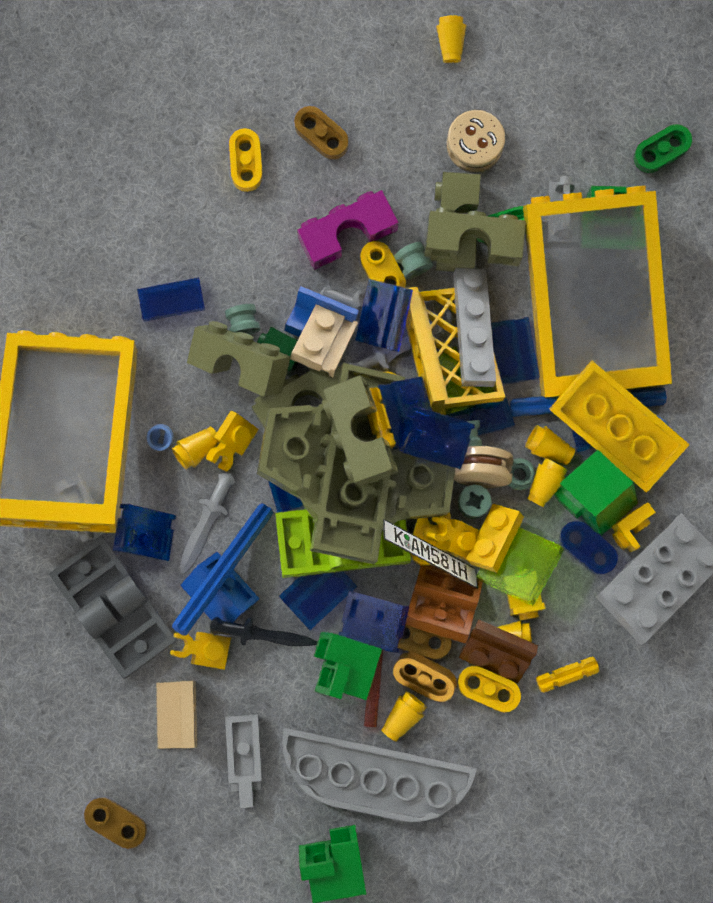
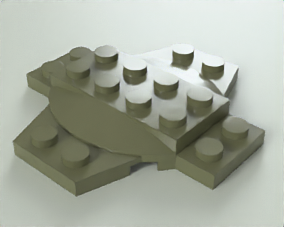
[257,363,457,565]

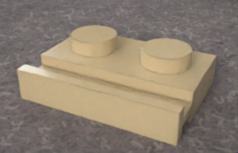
[290,304,358,377]

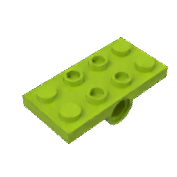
[275,509,411,578]

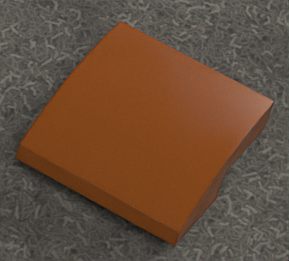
[404,565,483,644]

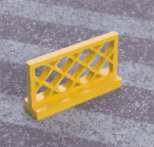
[401,287,505,415]

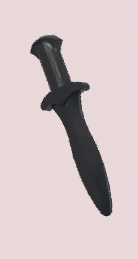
[210,617,318,646]

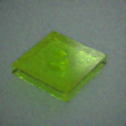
[476,527,565,606]

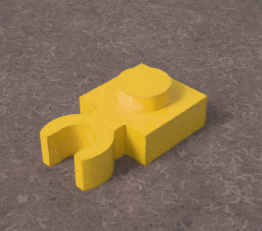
[206,411,259,472]
[426,517,480,560]
[170,632,231,670]

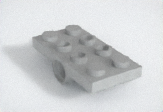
[595,513,713,645]

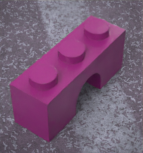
[297,190,399,270]

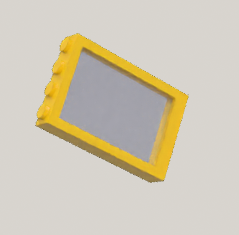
[523,185,672,397]
[0,330,138,533]

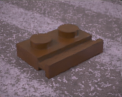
[459,619,539,684]

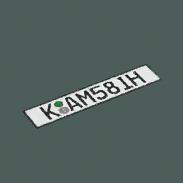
[383,519,478,589]

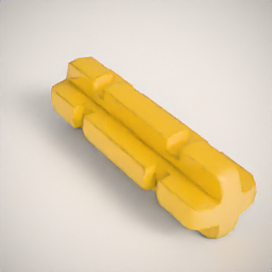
[367,387,396,449]
[536,657,600,693]

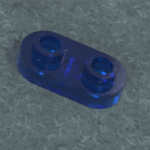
[559,521,618,575]

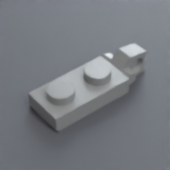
[225,714,262,808]

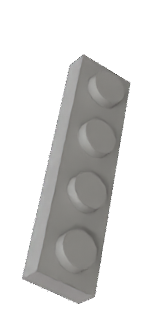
[453,268,496,387]

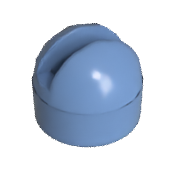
[147,424,174,451]

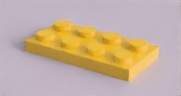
[549,361,690,493]

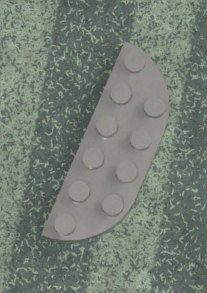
[282,727,477,822]

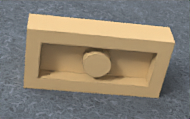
[156,681,197,749]

